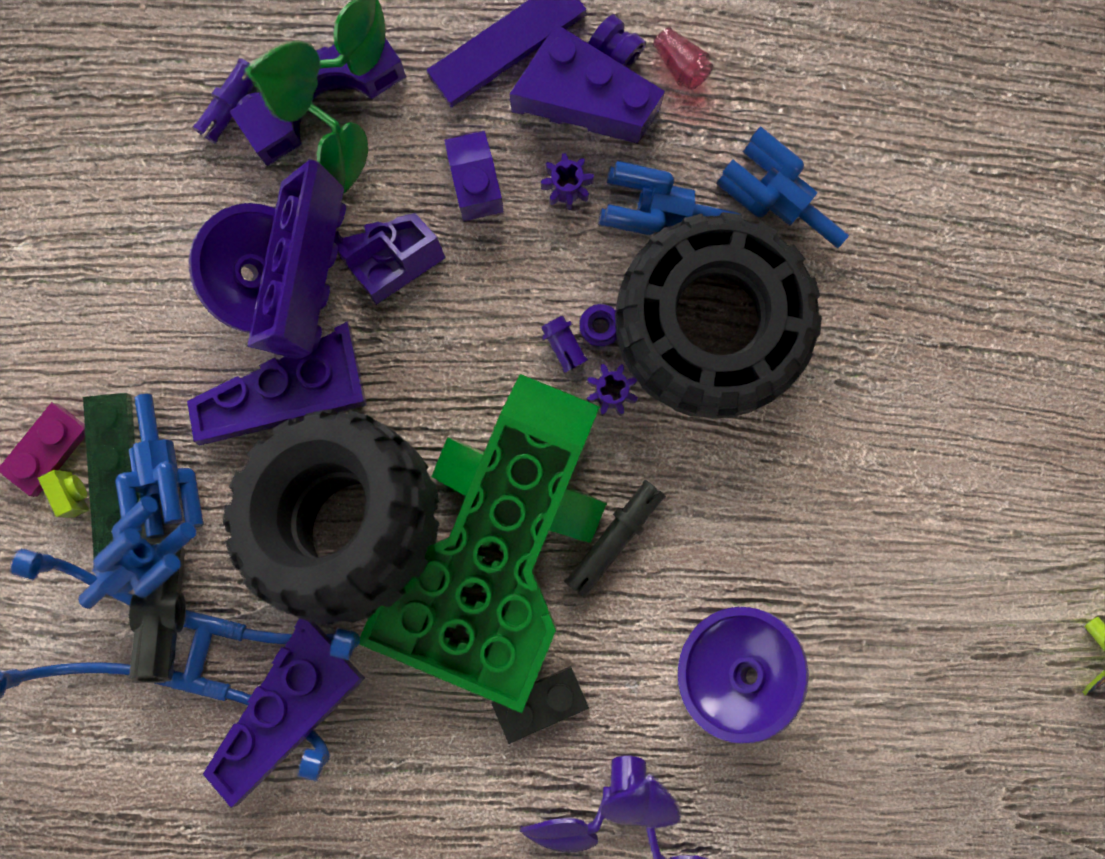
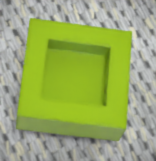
[38,470,89,518]

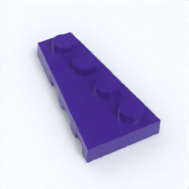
[187,322,367,446]
[203,618,365,808]

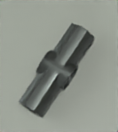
[129,543,186,683]

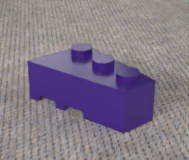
[510,24,665,144]

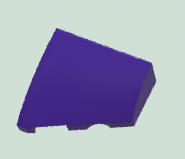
[334,213,445,305]

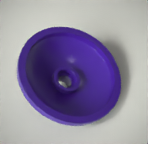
[189,203,276,333]
[678,607,809,744]

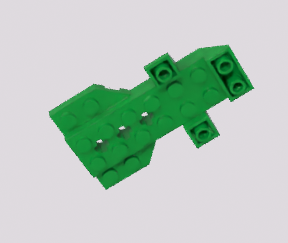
[359,374,607,713]

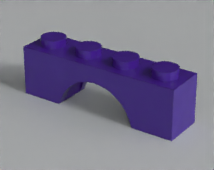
[229,38,406,166]

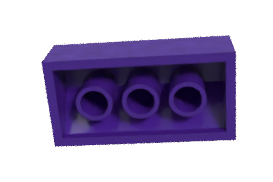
[247,159,346,359]

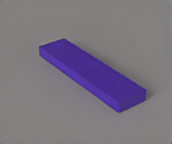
[426,0,587,108]

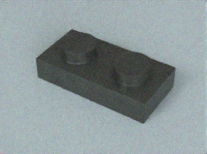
[491,666,589,744]

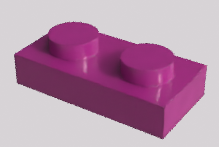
[0,402,91,497]

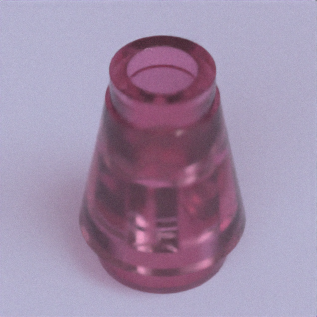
[653,27,713,90]

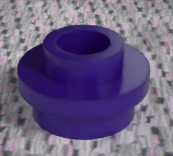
[579,304,617,347]

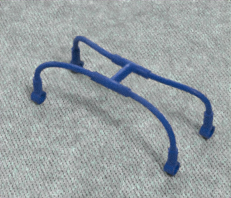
[0,548,360,782]

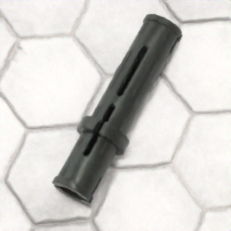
[564,480,666,599]

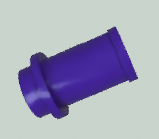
[541,316,588,373]

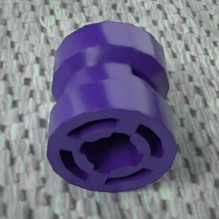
[588,14,646,69]

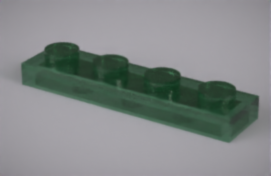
[83,393,142,559]

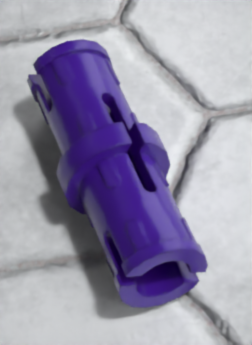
[192,58,255,144]

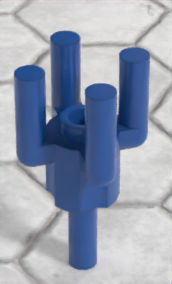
[716,126,849,249]
[598,161,741,235]
[115,394,204,539]
[78,496,196,609]

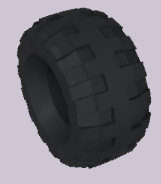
[615,212,822,419]
[223,409,440,625]

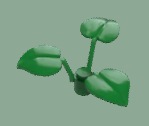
[245,0,386,194]

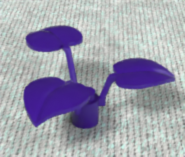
[520,756,707,859]

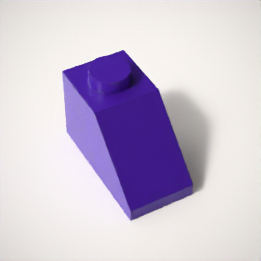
[444,130,504,222]

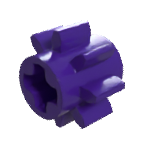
[541,153,594,210]
[587,364,638,416]

